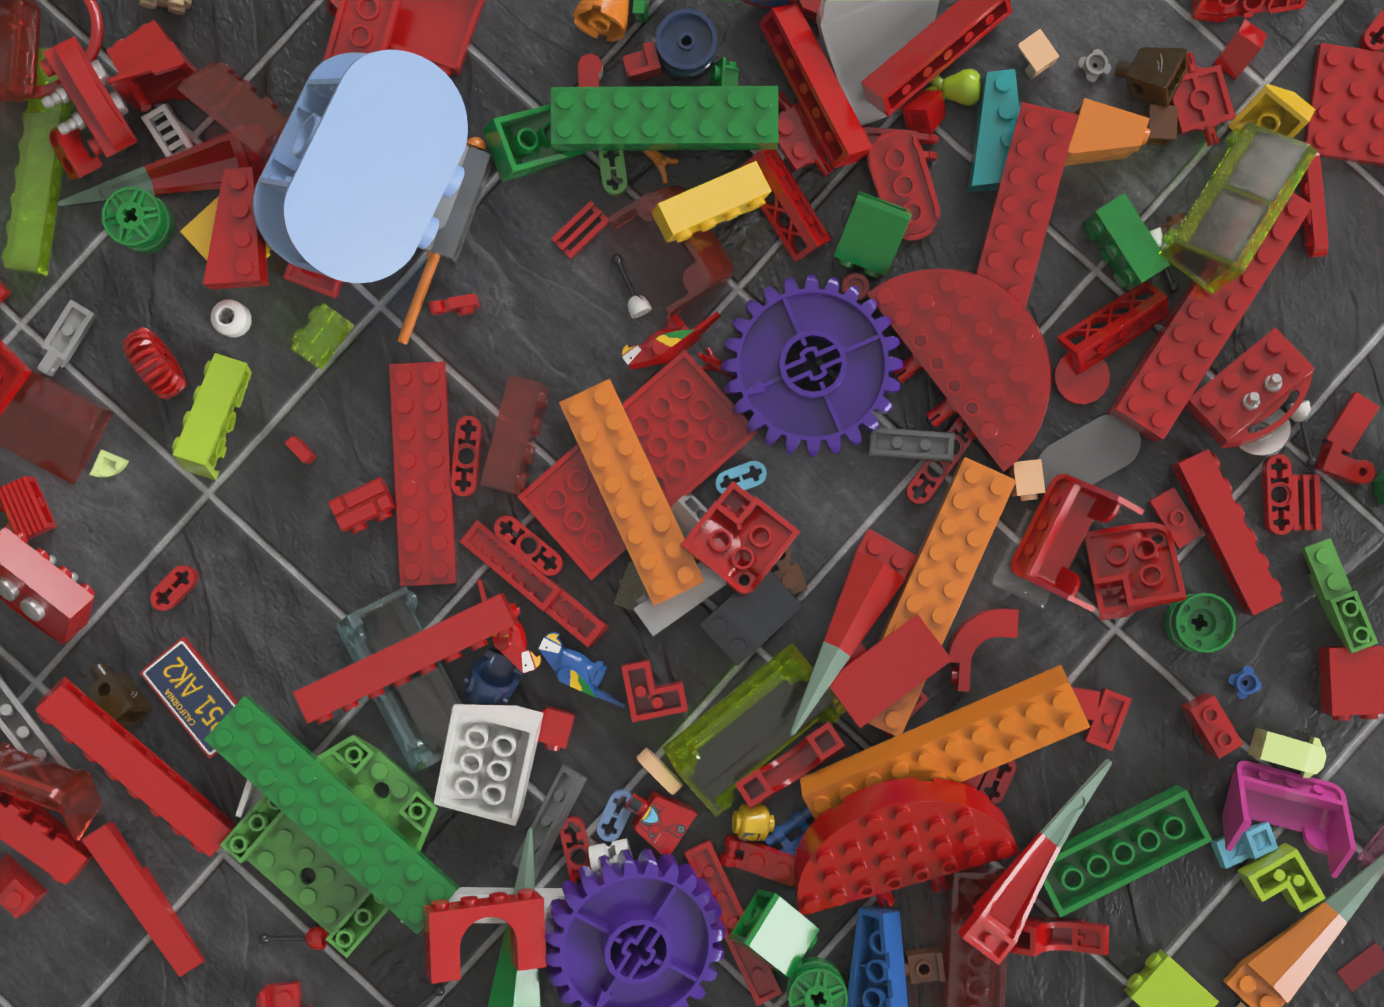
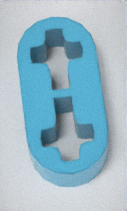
[716,461,767,494]

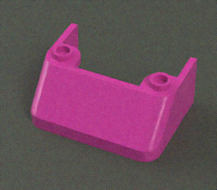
[1222,761,1356,878]

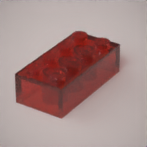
[480,374,550,495]

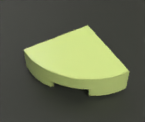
[89,449,129,477]

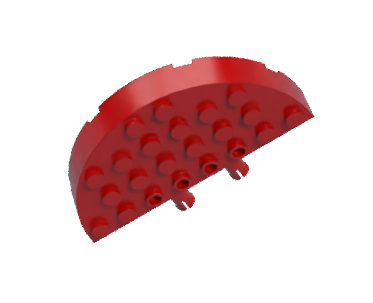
[867,268,1051,472]
[794,777,1020,915]

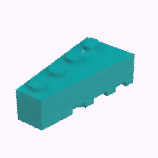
[966,69,1019,193]

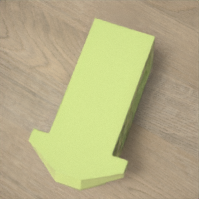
[1248,728,1326,778]

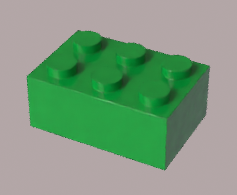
[1083,193,1170,291]

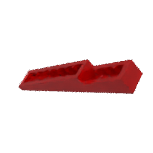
[459,520,609,648]
[81,821,205,977]

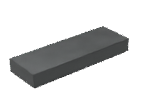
[869,428,955,462]

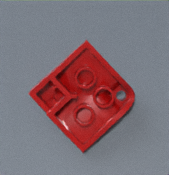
[680,481,800,595]
[1085,522,1186,621]

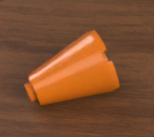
[572,0,629,42]

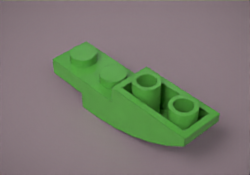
[1301,538,1378,653]

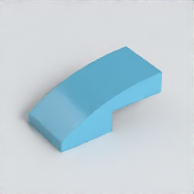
[1211,822,1278,869]

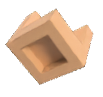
[1017,29,1059,79]

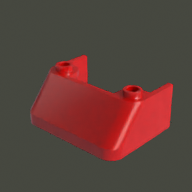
[1011,474,1144,612]

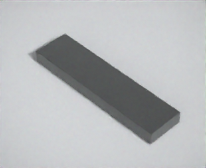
[512,764,587,879]

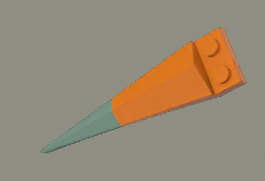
[1223,853,1384,1007]

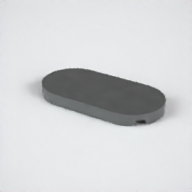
[1038,414,1141,491]

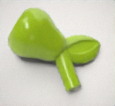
[926,69,981,106]

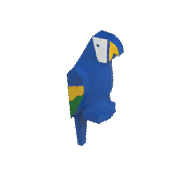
[539,632,626,708]

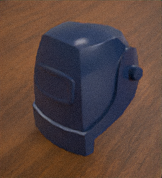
[463,648,522,705]

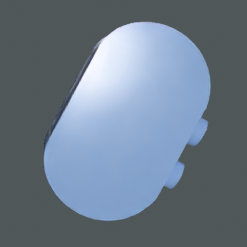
[252,50,468,283]

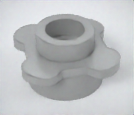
[1078,49,1111,82]

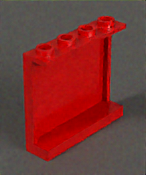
[388,0,485,77]

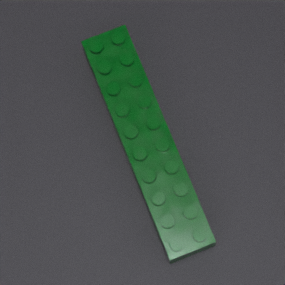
[204,696,460,935]

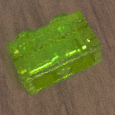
[290,303,354,370]

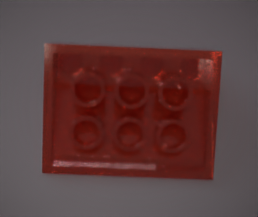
[0,363,114,484]

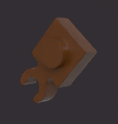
[773,548,808,594]

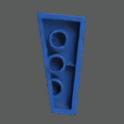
[847,905,908,1007]

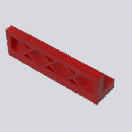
[738,149,832,262]
[1057,281,1169,373]

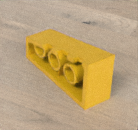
[652,161,771,243]

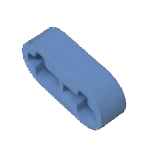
[597,789,632,842]

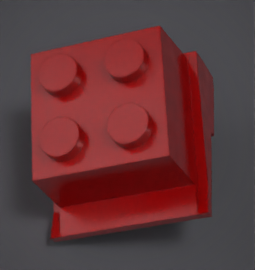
[106,20,210,112]

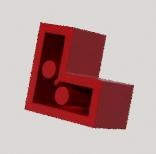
[621,659,688,722]

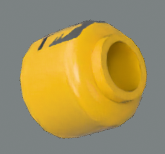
[732,804,775,841]

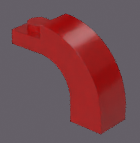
[946,608,1019,692]
[1009,917,1109,957]

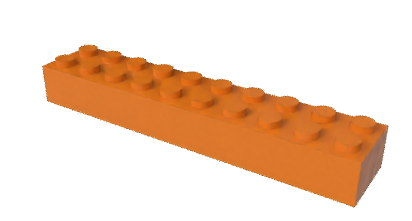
[846,457,1016,736]
[800,665,1090,820]

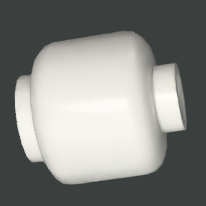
[211,299,252,337]

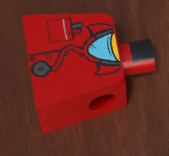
[625,791,697,855]

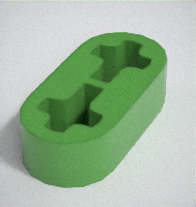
[599,151,628,197]

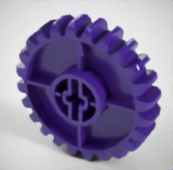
[721,275,903,457]
[545,849,726,1007]

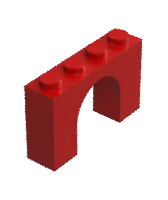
[423,888,546,984]

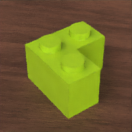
[1237,843,1325,912]

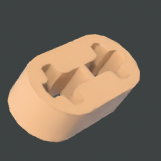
[636,747,683,795]

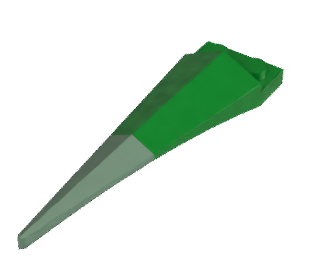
[488,827,541,1007]

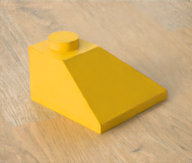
[1228,84,1315,161]

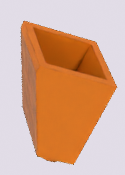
[1064,98,1151,166]

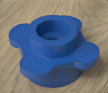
[1228,666,1262,699]

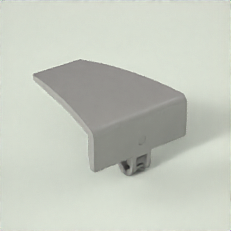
[816,0,939,126]

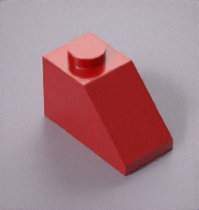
[0,853,48,919]

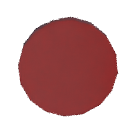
[1053,352,1110,405]

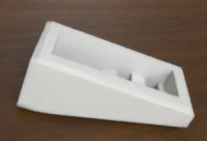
[141,103,193,157]

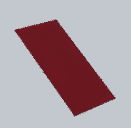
[1337,942,1384,992]

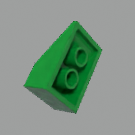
[482,104,586,182]

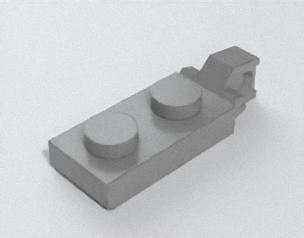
[37,300,98,376]

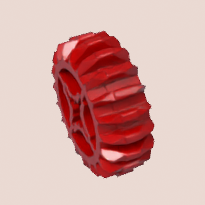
[122,327,187,400]

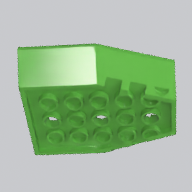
[220,734,438,958]

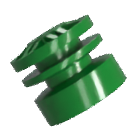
[102,187,175,254]
[1164,593,1236,653]
[785,956,848,1007]

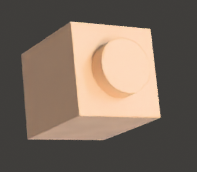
[1009,459,1045,501]

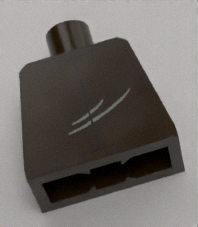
[1115,47,1188,108]
[88,663,154,726]

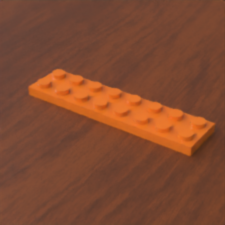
[559,379,705,606]

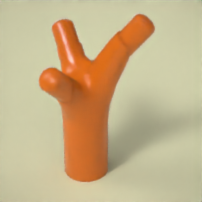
[642,150,678,184]

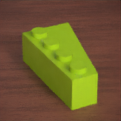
[172,353,252,481]

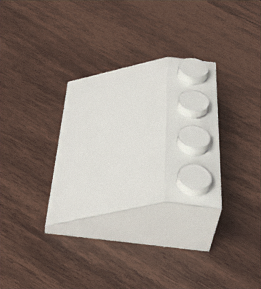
[434,704,544,826]

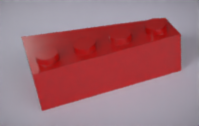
[203,167,269,290]
[0,781,94,884]

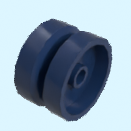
[656,8,717,80]

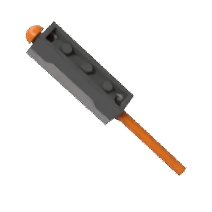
[397,137,494,345]

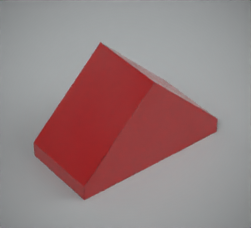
[1212,19,1268,81]

